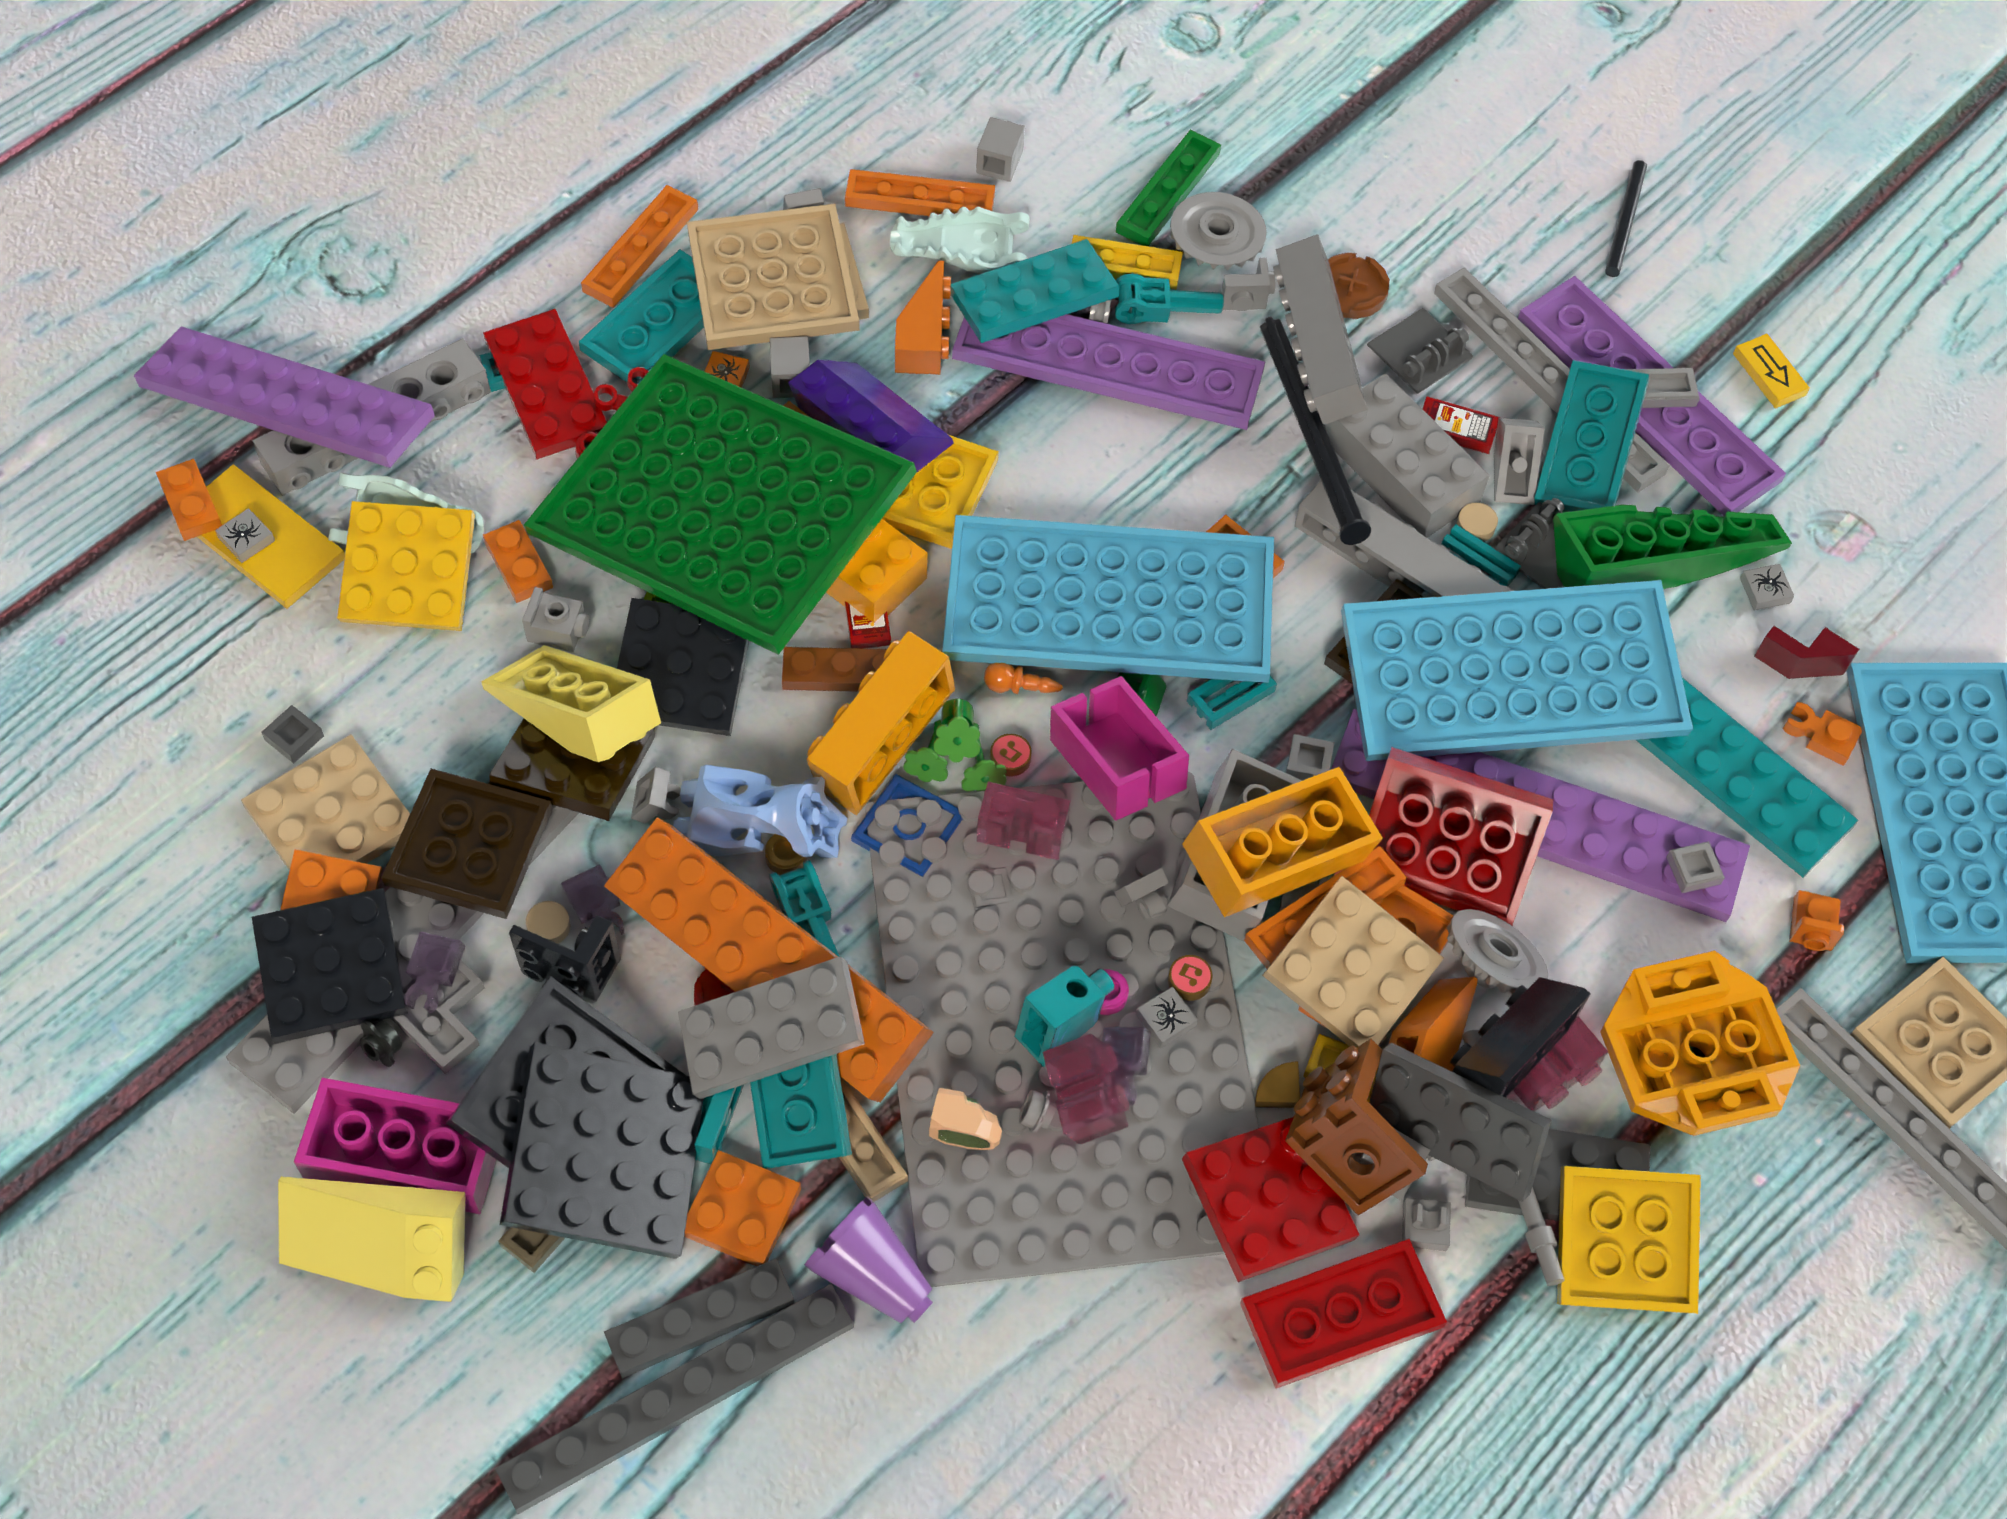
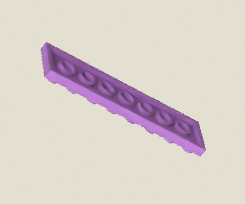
[1518,276,1786,516]
[952,314,1265,430]
[134,326,435,468]

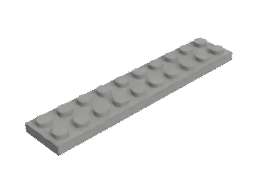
[226,805,579,1114]

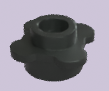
[360,1021,402,1067]

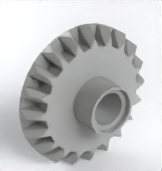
[1170,192,1267,270]
[1446,909,1548,994]

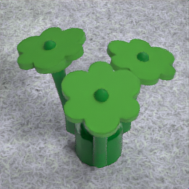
[903,698,1007,792]

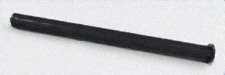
[1260,317,1371,545]

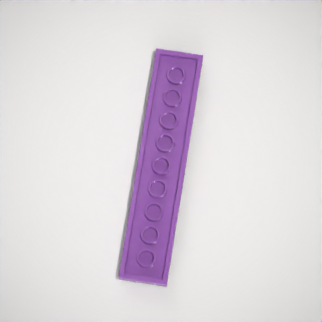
[1331,708,1750,922]

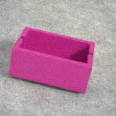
[1050,676,1189,821]

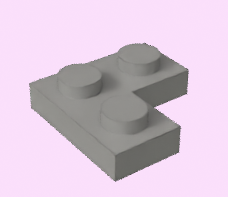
[391,953,485,1074]

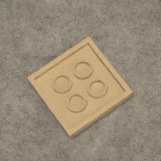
[241,734,410,871]
[1262,876,1444,1048]
[1850,957,2007,1129]

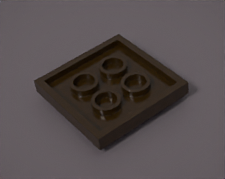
[489,718,655,821]
[382,768,553,919]

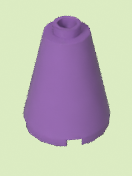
[804,1196,933,1323]

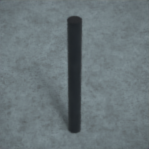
[1605,160,1647,277]

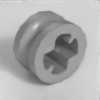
[1089,300,1111,324]

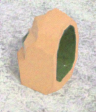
[929,1088,1002,1150]

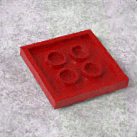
[1182,1117,1360,1282]

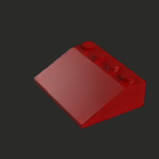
[1369,747,1554,926]

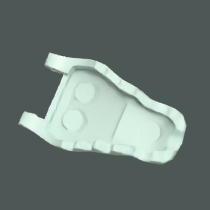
[890,206,1030,274]
[328,473,484,554]

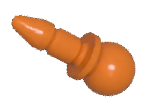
[984,663,1063,694]

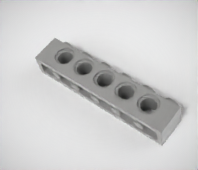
[252,338,491,496]

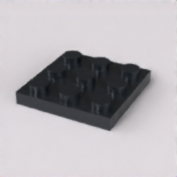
[617,598,749,736]
[251,888,408,1044]

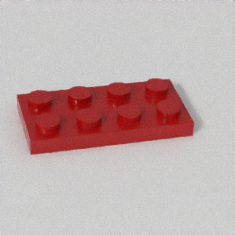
[483,309,607,459]
[1240,1239,1447,1389]

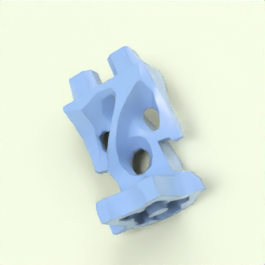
[673,765,848,858]

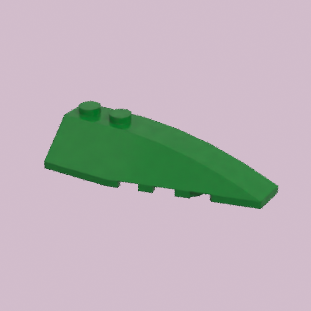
[1553,504,1792,589]

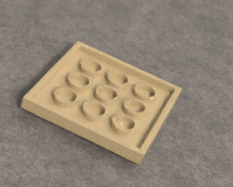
[687,204,860,350]

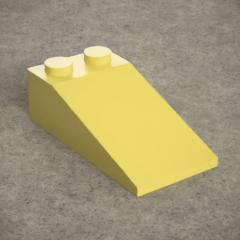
[481,645,661,762]
[278,1176,465,1302]

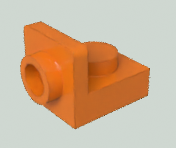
[1789,890,1844,951]

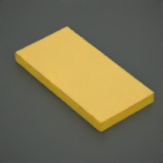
[197,464,345,609]

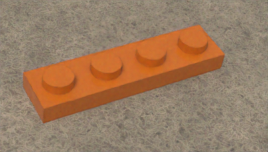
[845,169,995,216]
[581,185,698,308]
[1244,846,1407,969]

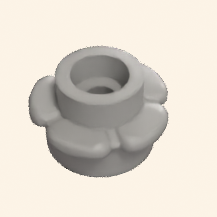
[1019,1090,1056,1133]

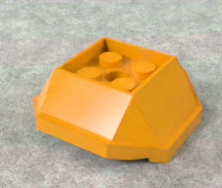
[1600,950,1800,1136]

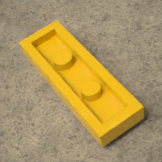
[1071,235,1183,290]

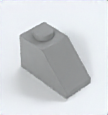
[1494,418,1545,505]

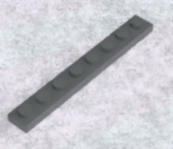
[495,1284,854,1514]

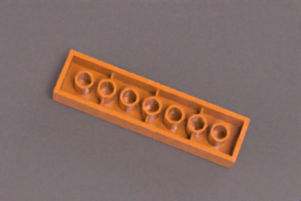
[604,817,934,1103]

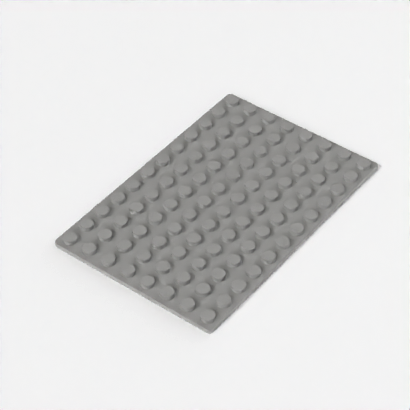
[865,772,1259,1287]

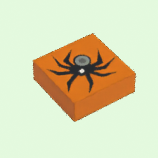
[704,351,750,388]

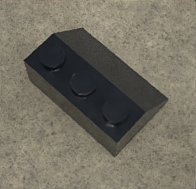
[1450,977,1591,1098]

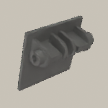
[1367,308,1473,394]
[1494,498,1564,589]

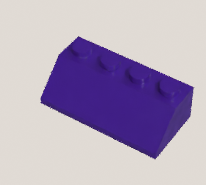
[788,360,954,472]

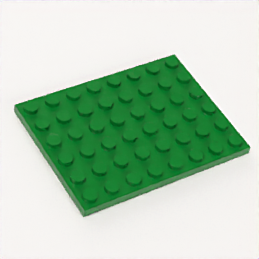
[524,354,917,655]

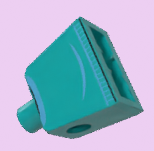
[1014,966,1114,1067]

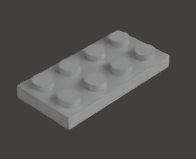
[678,956,865,1099]

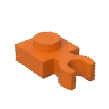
[1783,702,1862,766]

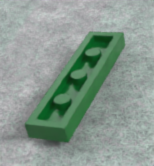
[1116,129,1221,246]

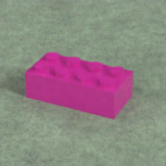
[294,1077,496,1214]

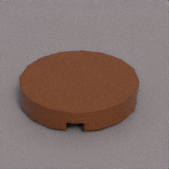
[1328,252,1390,319]

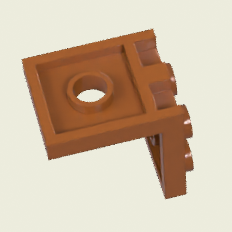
[1285,1039,1428,1216]

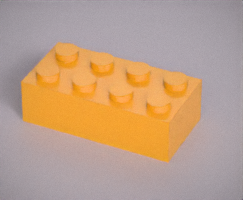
[826,519,928,623]
[806,630,955,816]
[1182,767,1383,918]

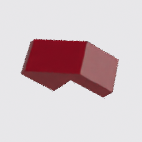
[1754,626,1860,679]

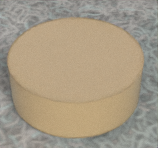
[1456,503,1498,542]
[526,901,571,944]

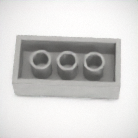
[1324,373,1490,538]
[1167,749,1302,942]

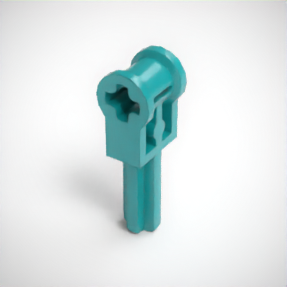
[1115,274,1224,324]
[769,860,840,957]

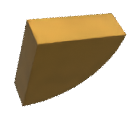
[1254,1061,1300,1108]

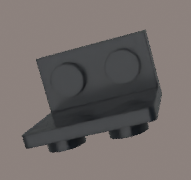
[509,915,621,1002]

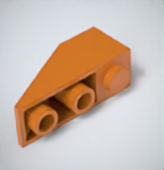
[895,261,951,375]
[1388,976,1478,1072]

